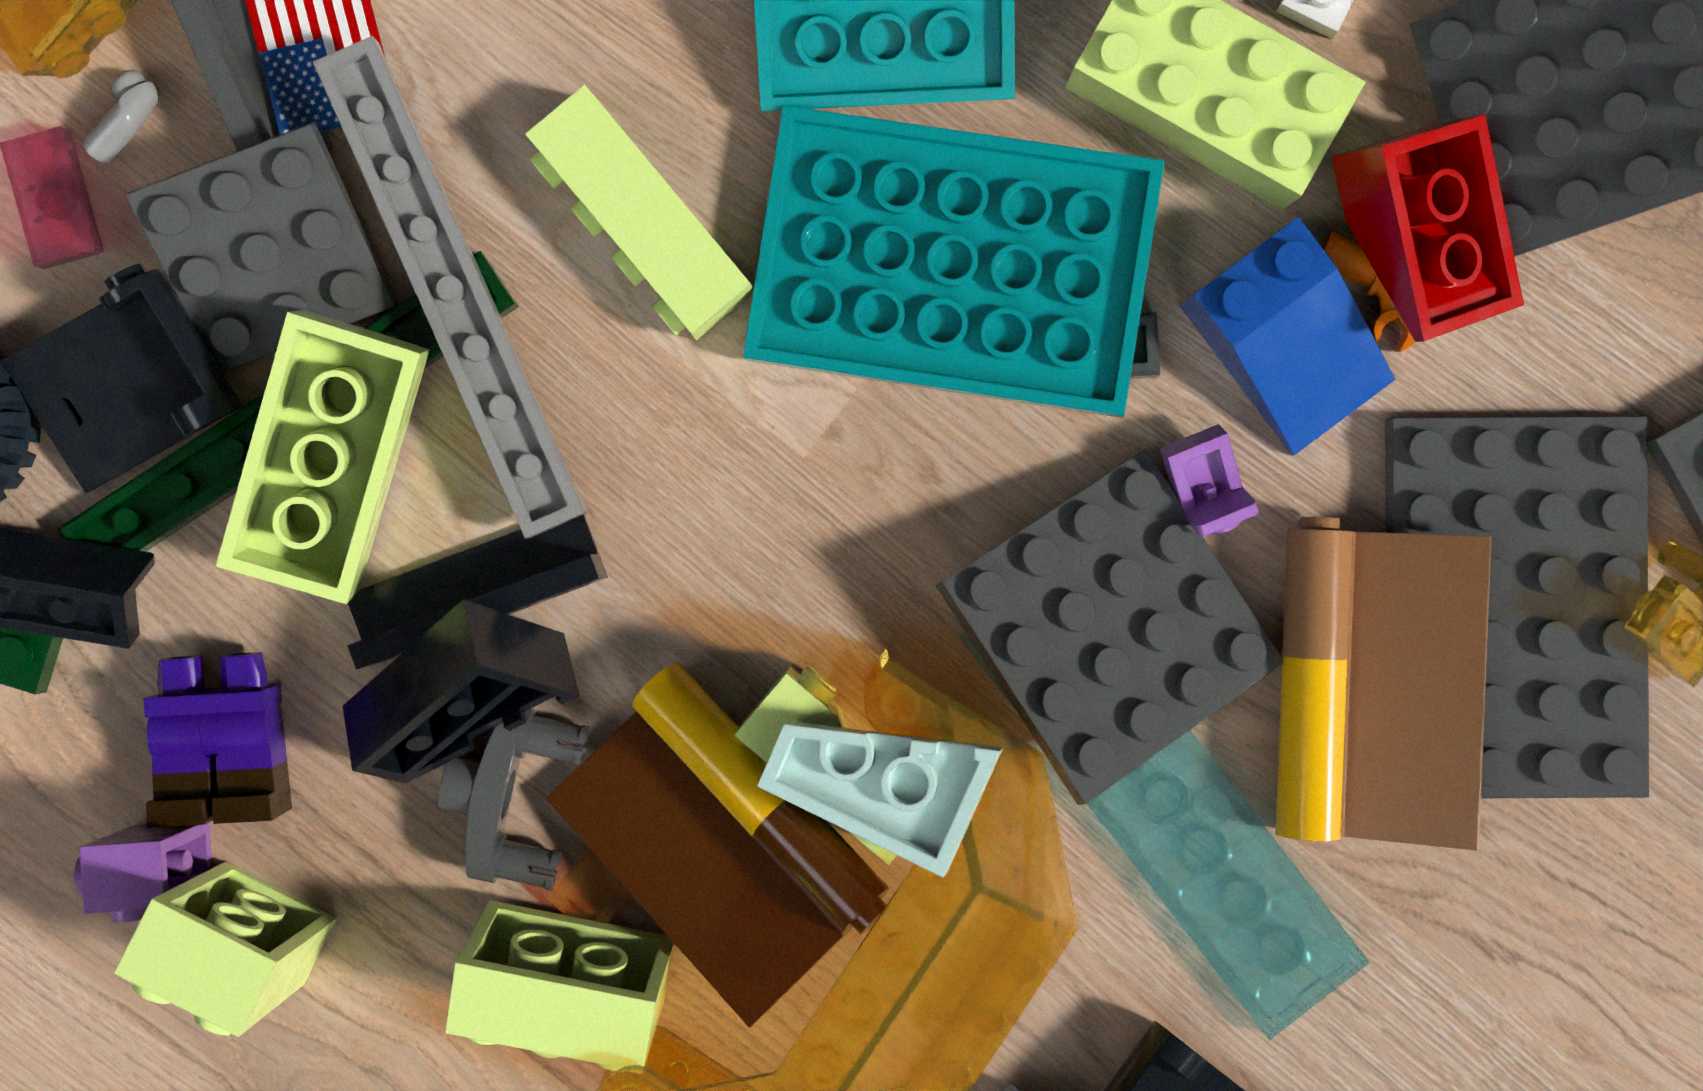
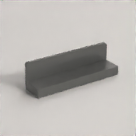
[171,0,332,152]

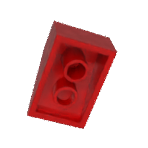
[1331,114,1524,342]

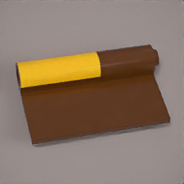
[546,663,889,1028]

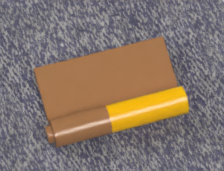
[1275,517,1492,851]

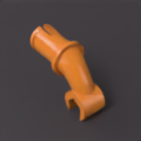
[1321,230,1415,352]

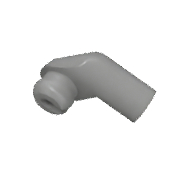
[82,70,158,163]

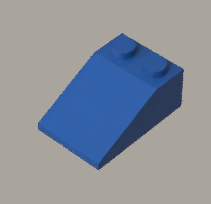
[1179,216,1396,456]

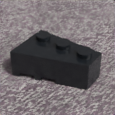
[342,599,580,783]

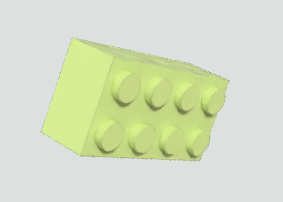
[1065,0,1366,211]
[215,310,430,604]

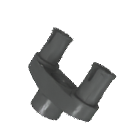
[437,709,590,891]

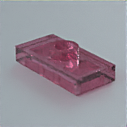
[0,126,104,269]

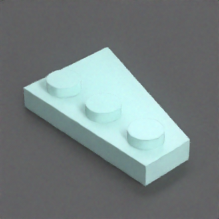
[757,721,1003,877]

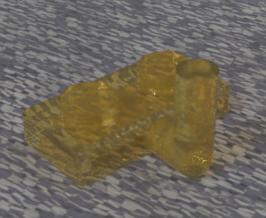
[1624,541,1703,687]

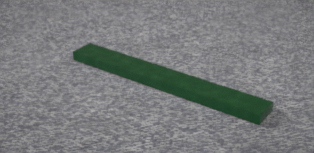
[57,251,519,552]

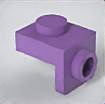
[1159,424,1258,536]

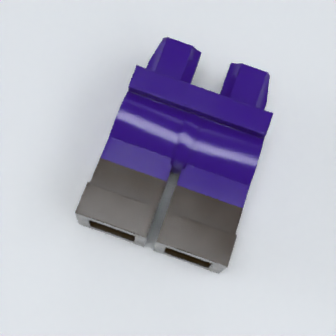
[143,652,292,828]

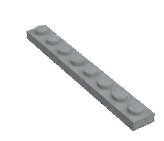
[313,36,588,539]

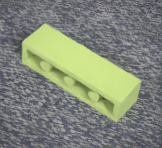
[525,84,754,341]

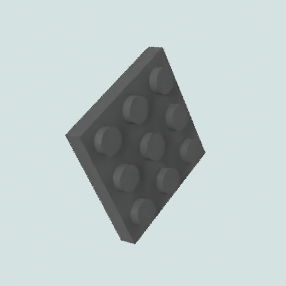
[126,121,398,372]

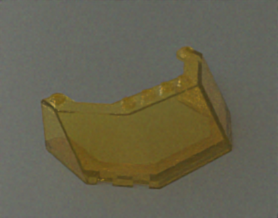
[596,648,1078,1091]

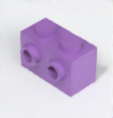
[74,823,212,922]

